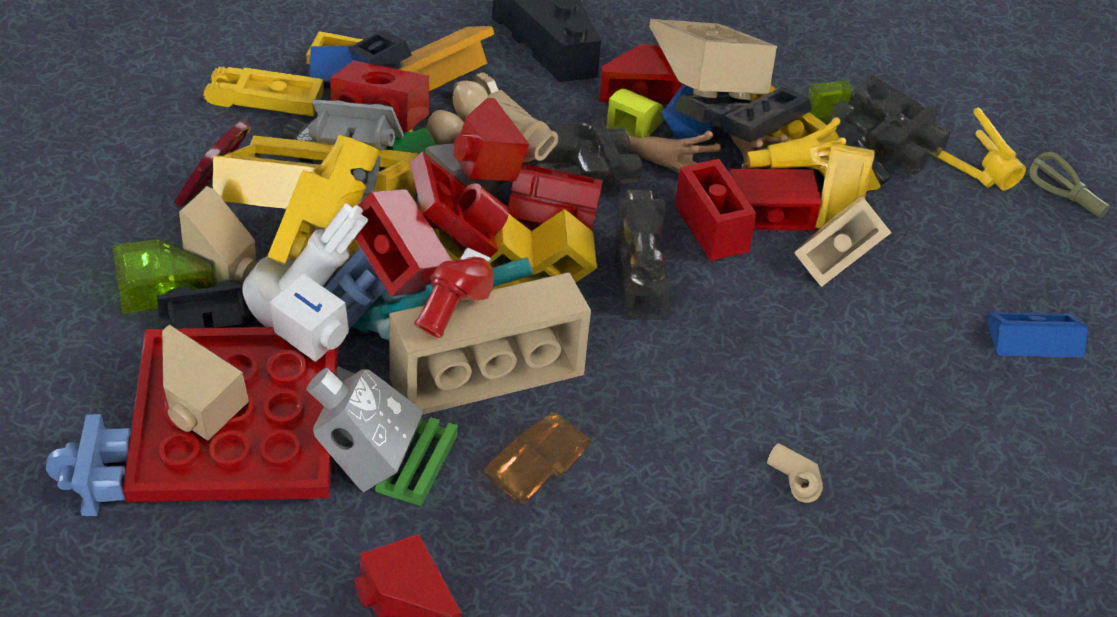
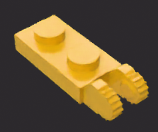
[203,66,324,117]

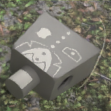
[306,368,423,492]

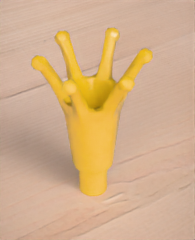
[747,118,846,171]

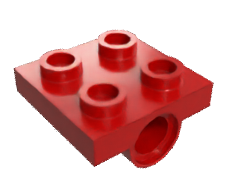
[410,151,509,258]

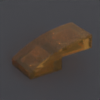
[483,412,592,505]

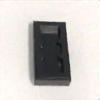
[721,87,812,143]
[676,94,753,127]

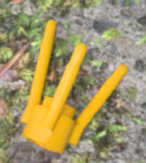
[923,108,1026,191]

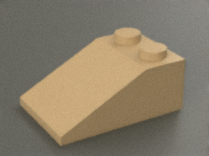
[649,19,777,100]

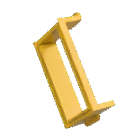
[213,135,418,209]

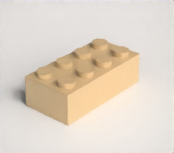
[390,272,591,415]

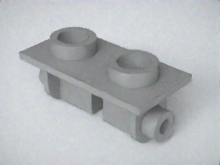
[309,99,404,150]

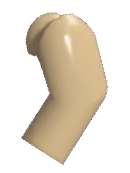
[767,443,823,503]

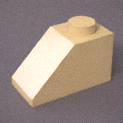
[179,186,258,285]
[794,195,891,287]
[162,325,249,440]

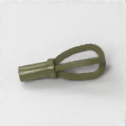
[1030,152,1110,219]

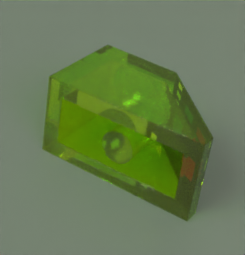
[112,239,213,314]

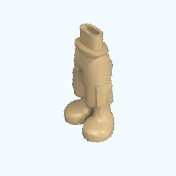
[427,80,558,162]

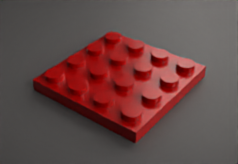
[123,327,338,502]

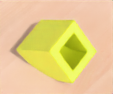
[606,89,665,138]

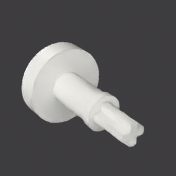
[243,203,368,327]

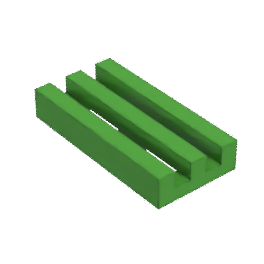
[375,416,458,506]

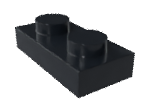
[347,30,412,69]

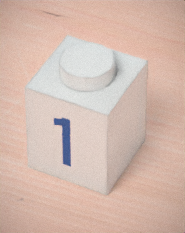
[269,273,349,362]

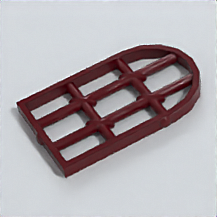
[174,120,252,207]

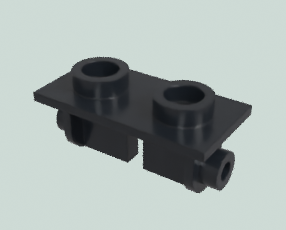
[157,280,255,329]

